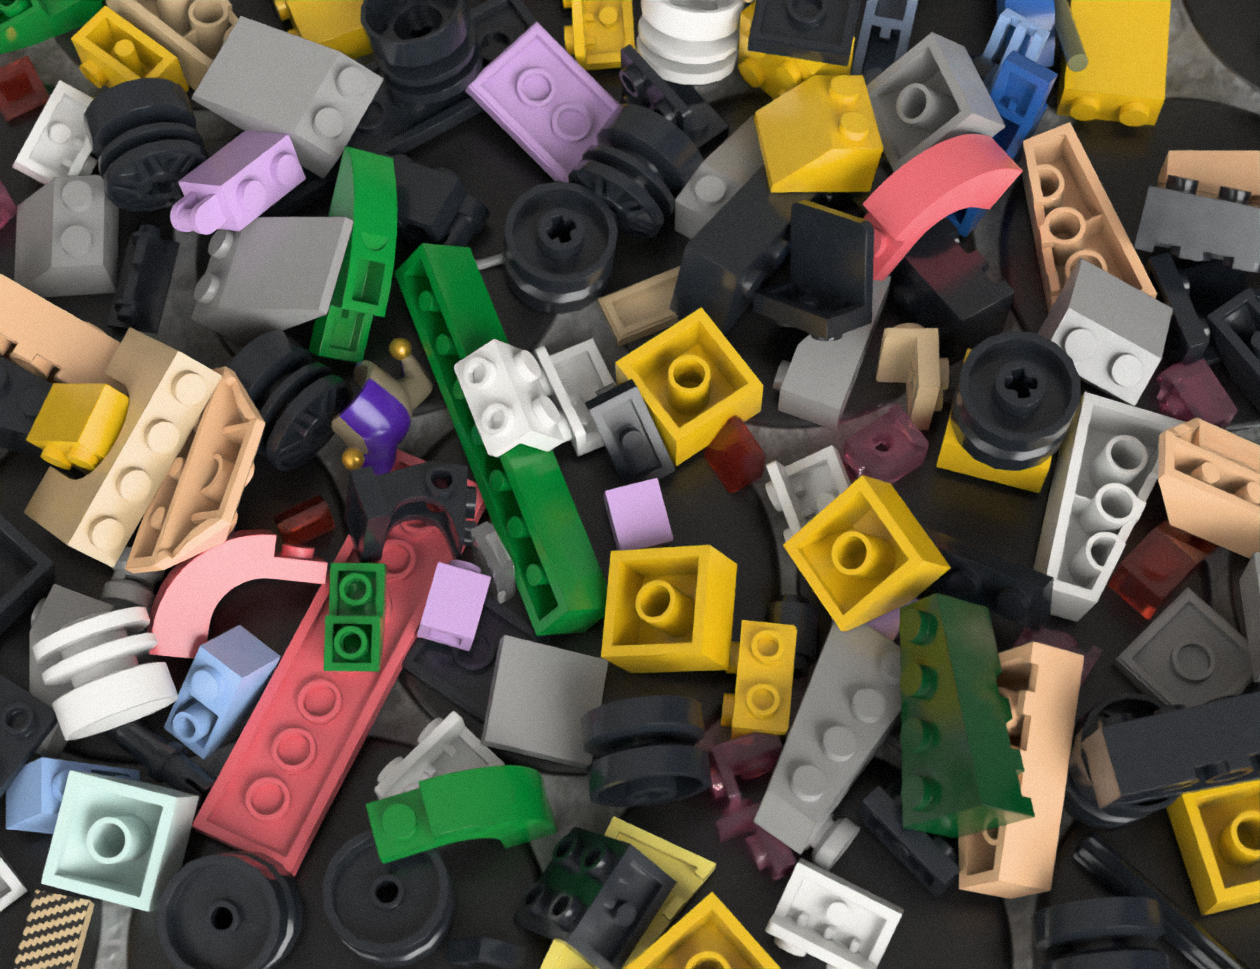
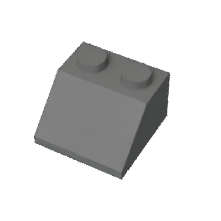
[866,32,1006,172]
[14,175,119,298]
[1038,258,1173,406]

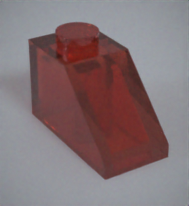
[1108,518,1219,621]

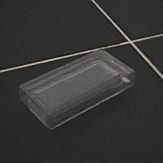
[470,521,516,604]

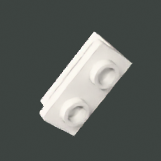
[13,80,98,185]
[534,338,615,456]
[454,339,565,457]
[765,445,851,542]
[374,711,505,800]
[765,858,904,969]

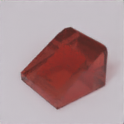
[0,55,50,121]
[705,415,765,493]
[273,495,336,545]

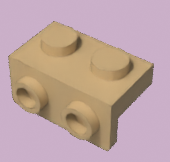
[876,323,949,430]

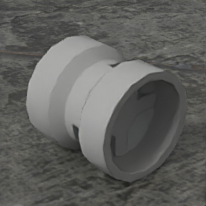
[100,547,166,616]
[805,813,860,871]

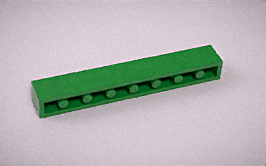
[394,243,608,636]

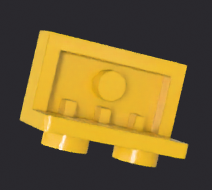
[563,0,636,70]
[721,620,797,747]

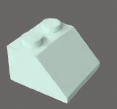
[41,770,199,912]

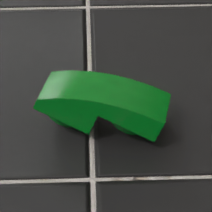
[323,563,388,672]

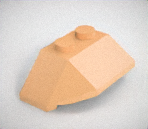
[125,366,265,574]
[1158,418,1260,559]

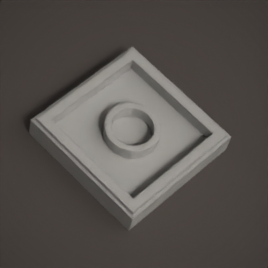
[1112,587,1254,708]
[480,635,608,769]

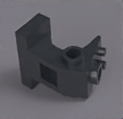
[344,461,477,563]

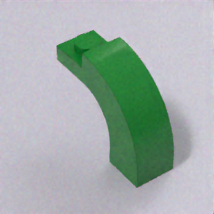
[366,765,559,864]

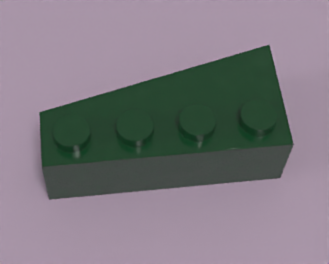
[899,593,1035,838]

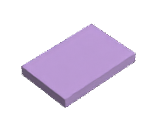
[465,22,620,183]

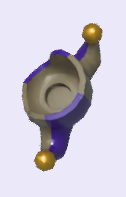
[331,338,433,476]

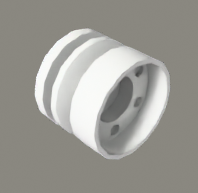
[635,0,746,85]
[32,607,178,741]

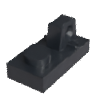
[585,379,676,486]

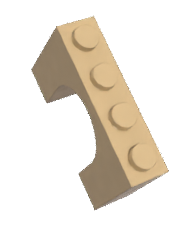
[23,328,222,568]

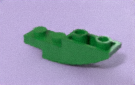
[0,0,106,54]
[308,146,397,363]

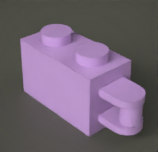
[170,130,306,235]

